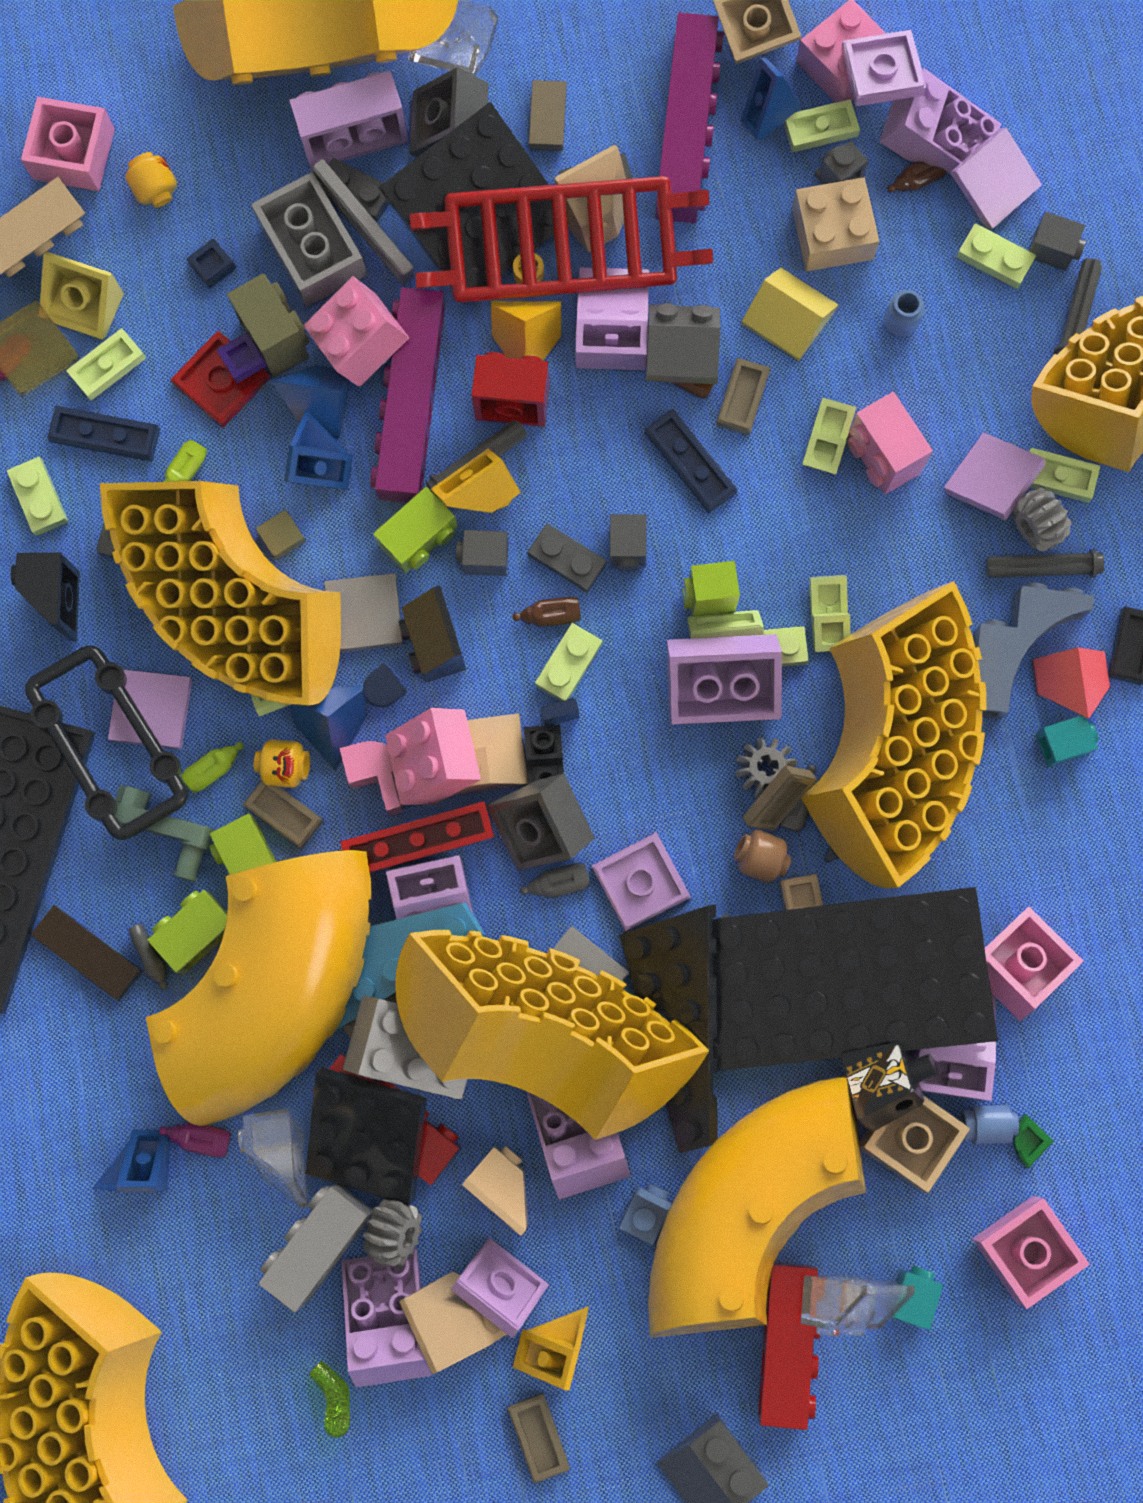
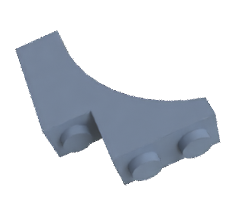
[973,583,1094,720]

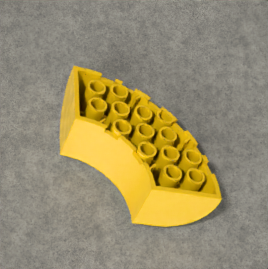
[173,0,458,85]
[1031,296,1143,472]
[99,481,341,705]
[801,581,986,888]
[146,850,371,1126]
[395,930,709,1140]
[648,1076,866,1338]
[0,1273,188,1503]

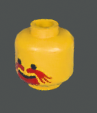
[125,152,177,208]
[253,739,310,788]

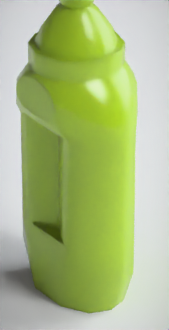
[164,440,207,482]
[181,742,244,793]

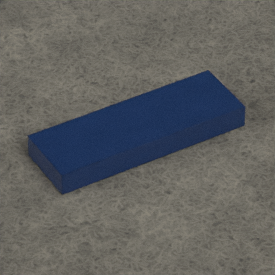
[47,406,160,462]
[645,409,738,513]

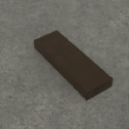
[30,905,142,1001]

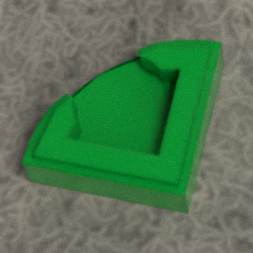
[1013,1114,1054,1168]

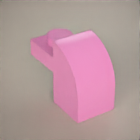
[339,741,404,816]

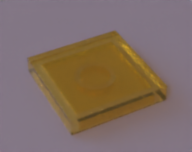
[0,300,79,397]

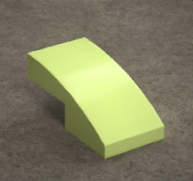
[802,397,856,475]
[809,575,851,652]

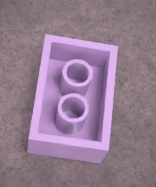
[289,71,409,170]
[667,634,782,725]

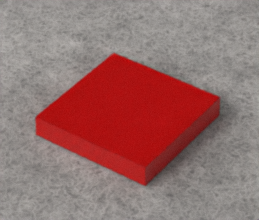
[170,330,271,428]

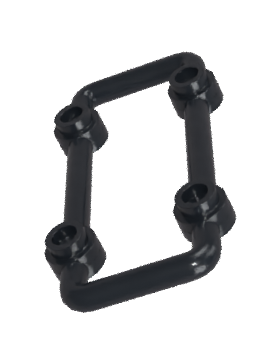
[25,645,188,840]

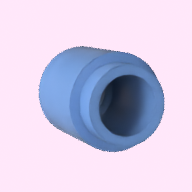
[884,290,925,337]
[960,1105,1019,1144]

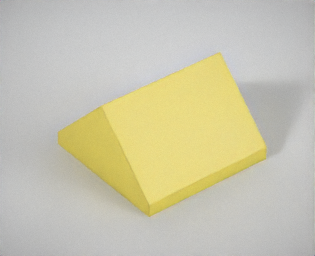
[39,252,124,340]
[741,268,838,361]

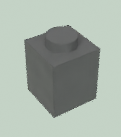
[1029,211,1086,271]
[610,514,646,571]
[456,530,509,576]

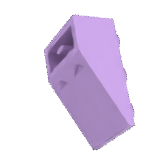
[880,68,1001,173]
[575,267,649,370]
[386,855,474,919]
[912,993,996,1101]
[526,1091,631,1200]
[341,1249,432,1388]

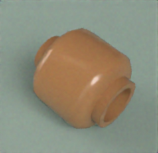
[733,830,791,883]

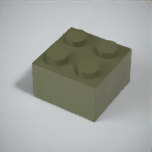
[227,273,310,378]

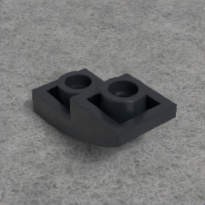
[524,724,564,785]

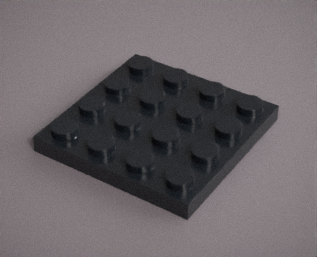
[378,102,568,304]

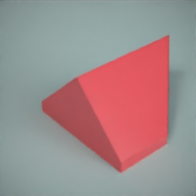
[1032,647,1110,719]

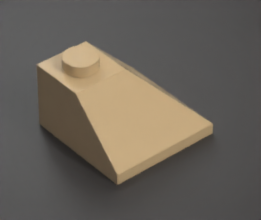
[713,0,802,64]
[554,144,626,253]
[456,713,528,795]
[462,1145,529,1236]
[399,1271,507,1374]

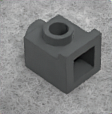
[814,140,868,185]

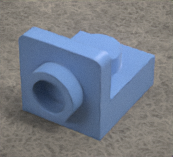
[619,1183,672,1245]

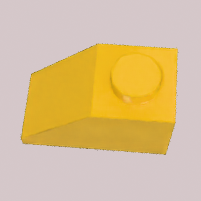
[431,448,521,513]

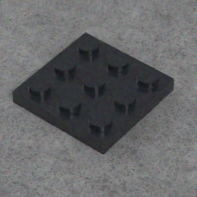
[306,1067,427,1206]

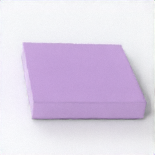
[841,30,927,106]
[950,127,1042,229]
[944,432,1046,521]
[108,670,192,750]
[592,832,691,932]
[450,1238,549,1338]

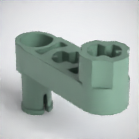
[115,785,214,882]

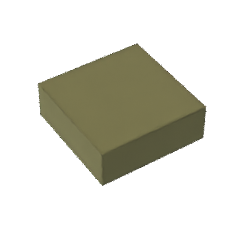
[256,509,306,560]

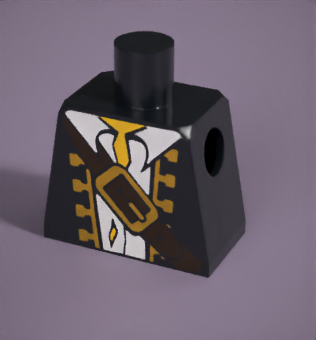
[840,1042,939,1132]

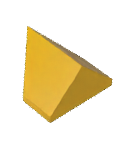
[491,301,561,361]
[513,1306,589,1391]

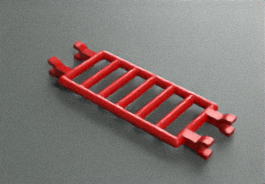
[409,176,713,303]

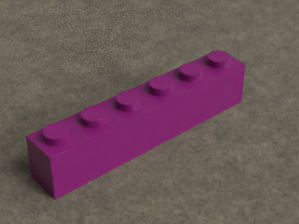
[655,12,724,223]
[370,287,446,503]

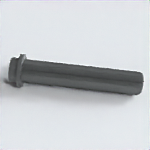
[1054,258,1102,355]
[426,420,527,493]
[986,549,1104,578]

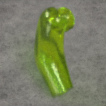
[309,1361,350,1438]

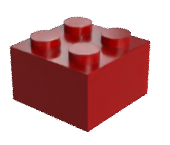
[471,352,550,427]

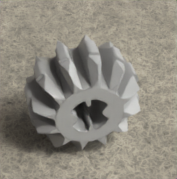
[1012,487,1072,552]
[735,737,798,799]
[363,1199,422,1266]

